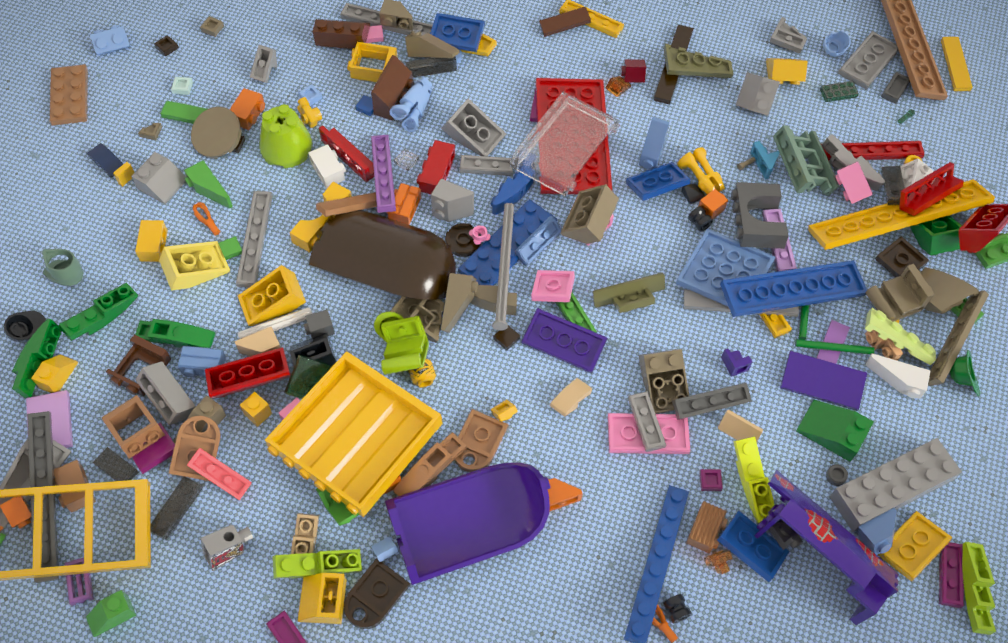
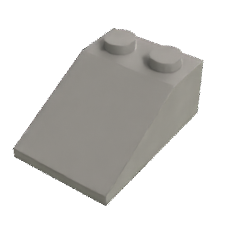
[441,98,506,156]

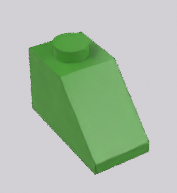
[86,590,136,637]

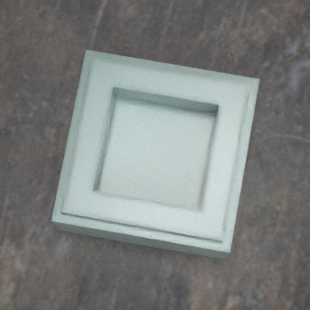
[171,77,193,95]

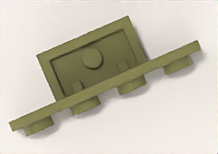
[593,272,665,313]

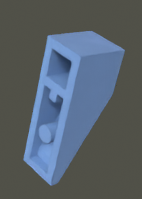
[639,117,670,169]

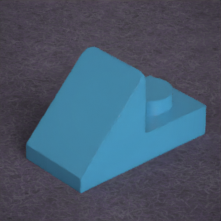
[750,141,779,180]

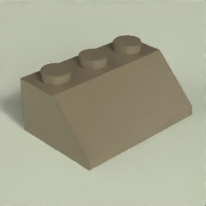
[560,184,619,244]

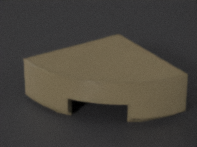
[138,123,162,140]

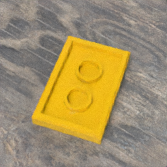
[878,511,952,582]

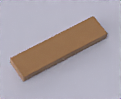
[316,192,377,217]

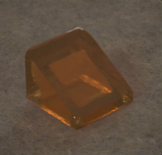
[606,76,632,97]

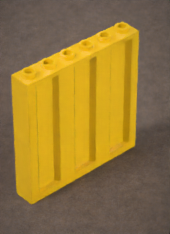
[265,351,443,517]

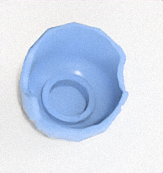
[823,30,851,57]

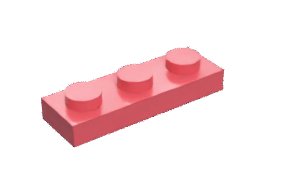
[187,448,252,500]

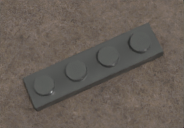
[672,382,752,420]

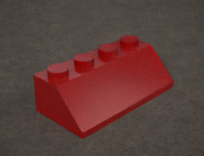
[959,204,1008,253]
[205,347,292,399]

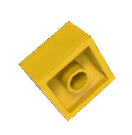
[766,58,808,85]

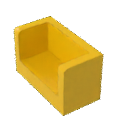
[135,220,168,262]

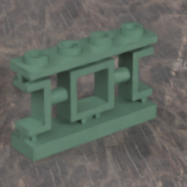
[773,125,839,196]

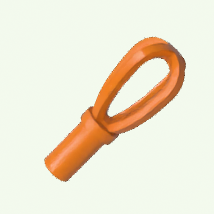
[192,202,220,236]
[652,604,678,643]

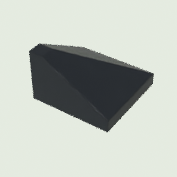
[681,183,705,204]

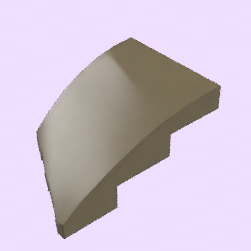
[921,267,979,314]
[390,296,444,343]

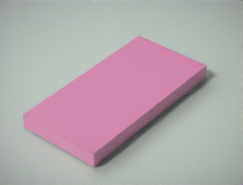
[607,413,690,454]

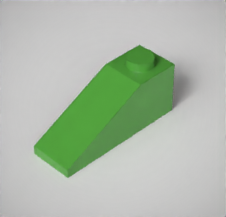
[184,160,233,208]

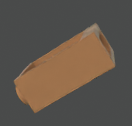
[101,395,165,459]

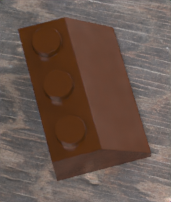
[312,19,370,49]
[371,55,414,120]

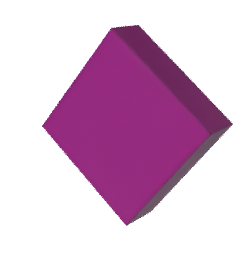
[699,469,723,491]

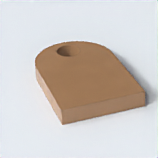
[455,409,508,472]
[169,416,221,481]

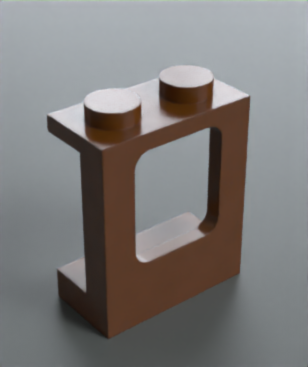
[106,334,171,397]

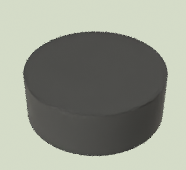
[826,464,848,486]

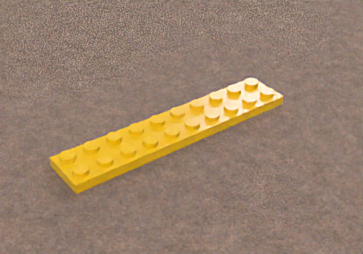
[808,179,995,250]

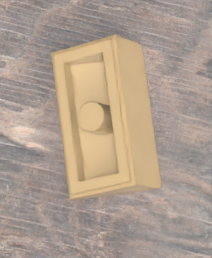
[718,410,763,442]

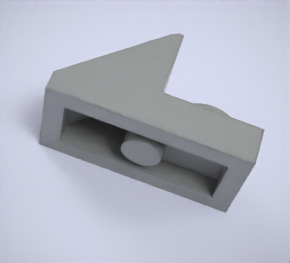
[250,44,277,83]

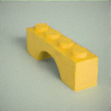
[290,182,352,253]

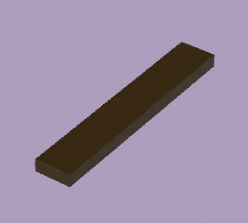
[654,24,694,105]

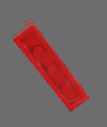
[319,125,374,183]
[899,162,964,216]

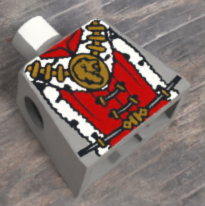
[201,525,253,571]

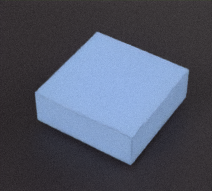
[298,84,322,106]
[371,536,399,562]

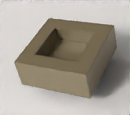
[200,16,224,37]

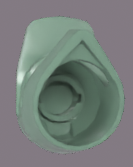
[42,249,84,286]

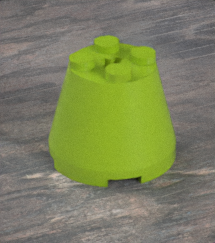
[259,104,313,168]

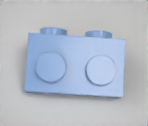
[90,25,130,56]

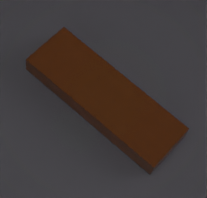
[539,6,591,37]

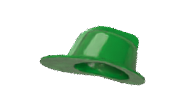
[950,350,980,396]

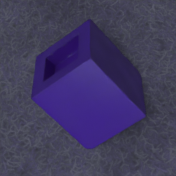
[721,348,753,377]

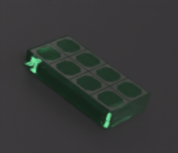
[820,81,859,102]

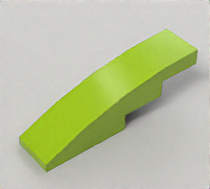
[962,542,996,635]

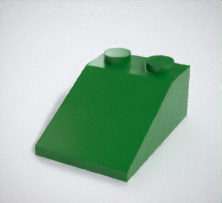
[909,216,962,255]
[796,400,874,462]

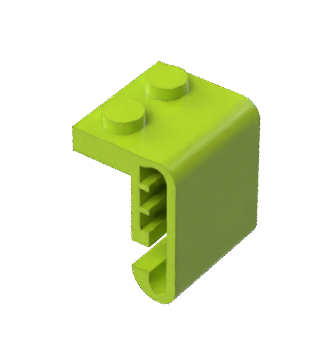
[381,316,429,375]

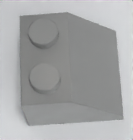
[736,72,780,116]
[131,152,186,205]
[431,179,474,222]

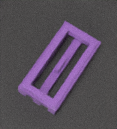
[64,558,94,606]

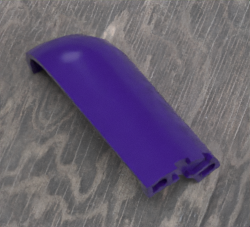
[385,462,550,585]

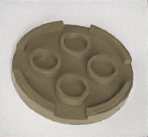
[191,107,242,159]

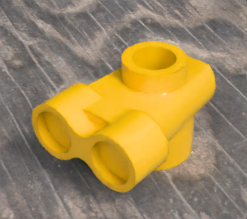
[297,97,322,128]

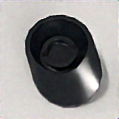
[3,311,46,342]

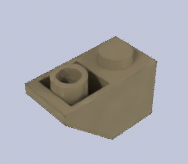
[379,0,413,30]

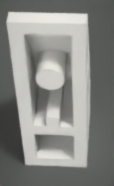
[865,354,930,399]

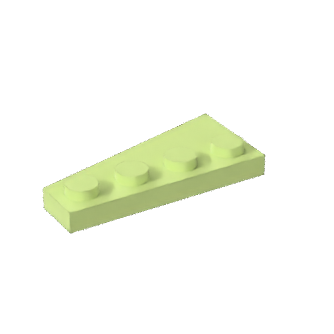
[865,308,936,365]

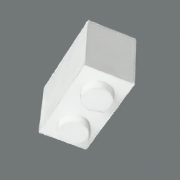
[308,144,346,188]

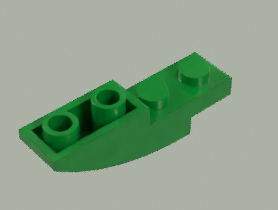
[59,282,138,341]
[12,319,62,398]
[135,319,215,348]

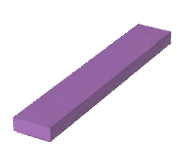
[371,135,396,213]

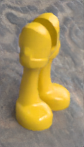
[677,147,725,194]

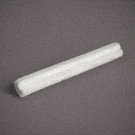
[238,307,312,339]

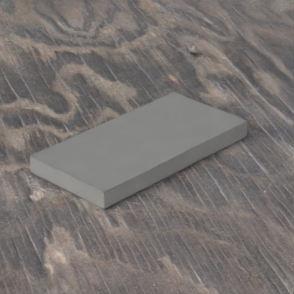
[838,31,899,90]

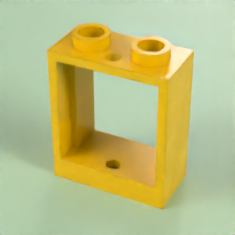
[347,42,397,82]

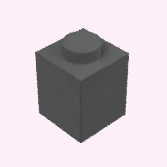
[303,309,335,338]

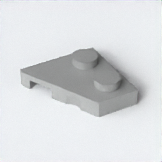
[770,17,807,54]

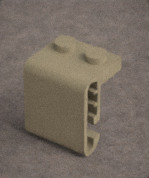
[865,264,934,322]

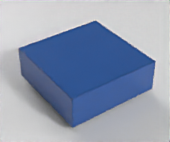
[355,95,374,116]

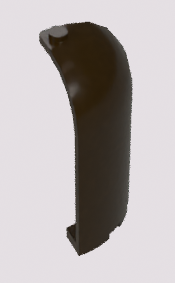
[309,210,456,300]

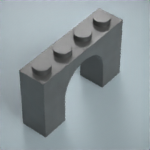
[731,182,789,249]

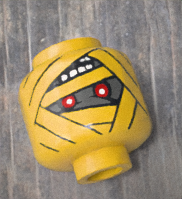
[408,359,436,388]

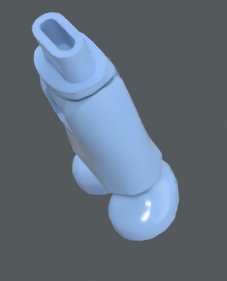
[390,77,432,132]

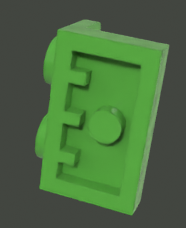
[975,233,1008,269]

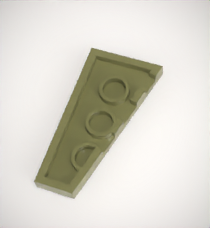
[663,43,733,78]

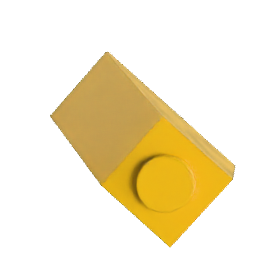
[31,354,78,393]

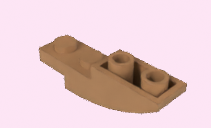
[393,432,467,496]

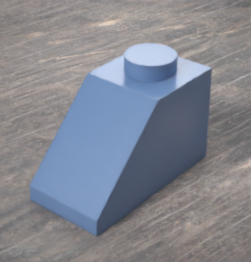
[858,508,897,555]

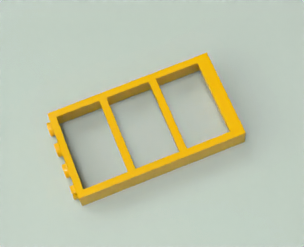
[0,479,151,581]

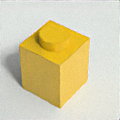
[240,392,272,427]

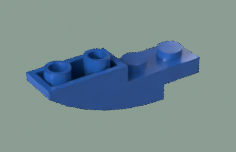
[491,154,536,215]

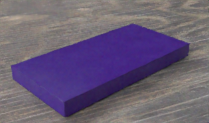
[521,308,608,374]
[780,351,867,411]

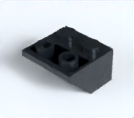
[289,333,337,379]

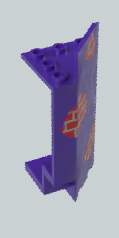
[754,470,899,625]

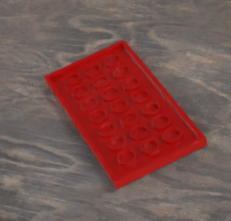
[535,78,612,195]

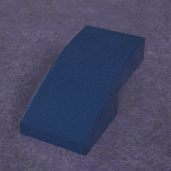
[87,143,123,178]

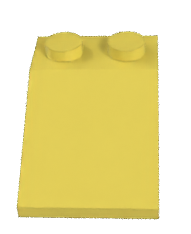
[159,241,230,291]

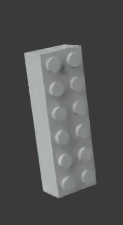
[829,438,962,532]

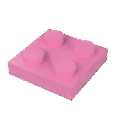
[531,270,575,302]

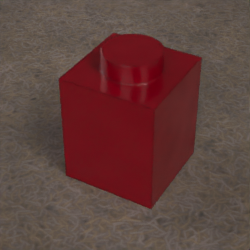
[621,59,646,83]

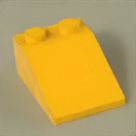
[238,265,306,327]

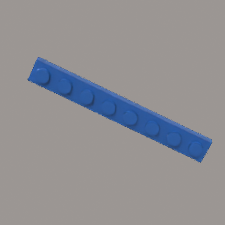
[623,485,689,643]

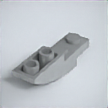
[822,134,886,191]

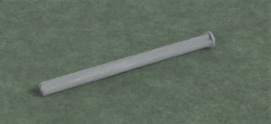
[492,203,514,331]

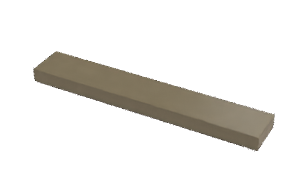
[928,290,989,386]

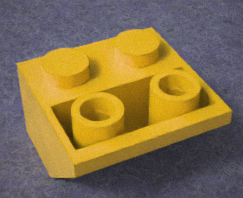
[297,573,347,624]

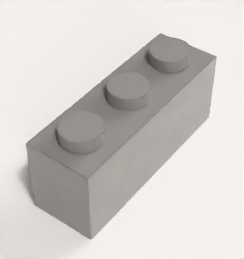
[135,362,196,425]

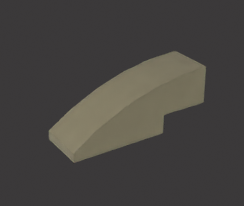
[470,285,517,315]

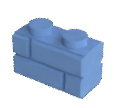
[178,346,226,378]

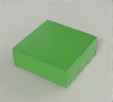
[218,236,242,260]

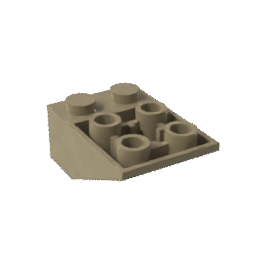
[638,349,689,413]

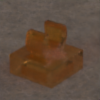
[704,550,733,574]

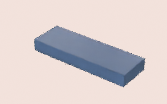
[515,216,562,266]

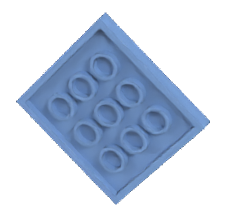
[676,229,775,307]

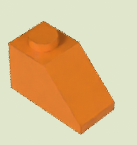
[548,478,583,511]

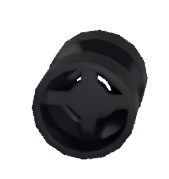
[688,206,713,232]
[663,594,692,624]

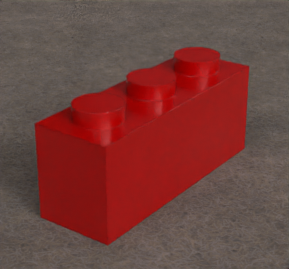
[417,140,455,194]

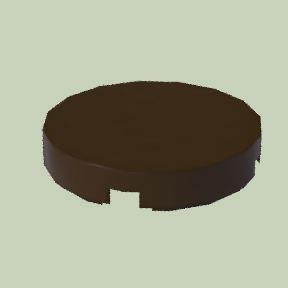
[445,223,481,257]

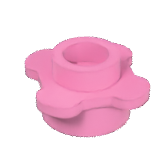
[469,225,491,245]

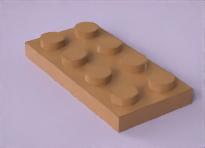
[50,64,88,126]

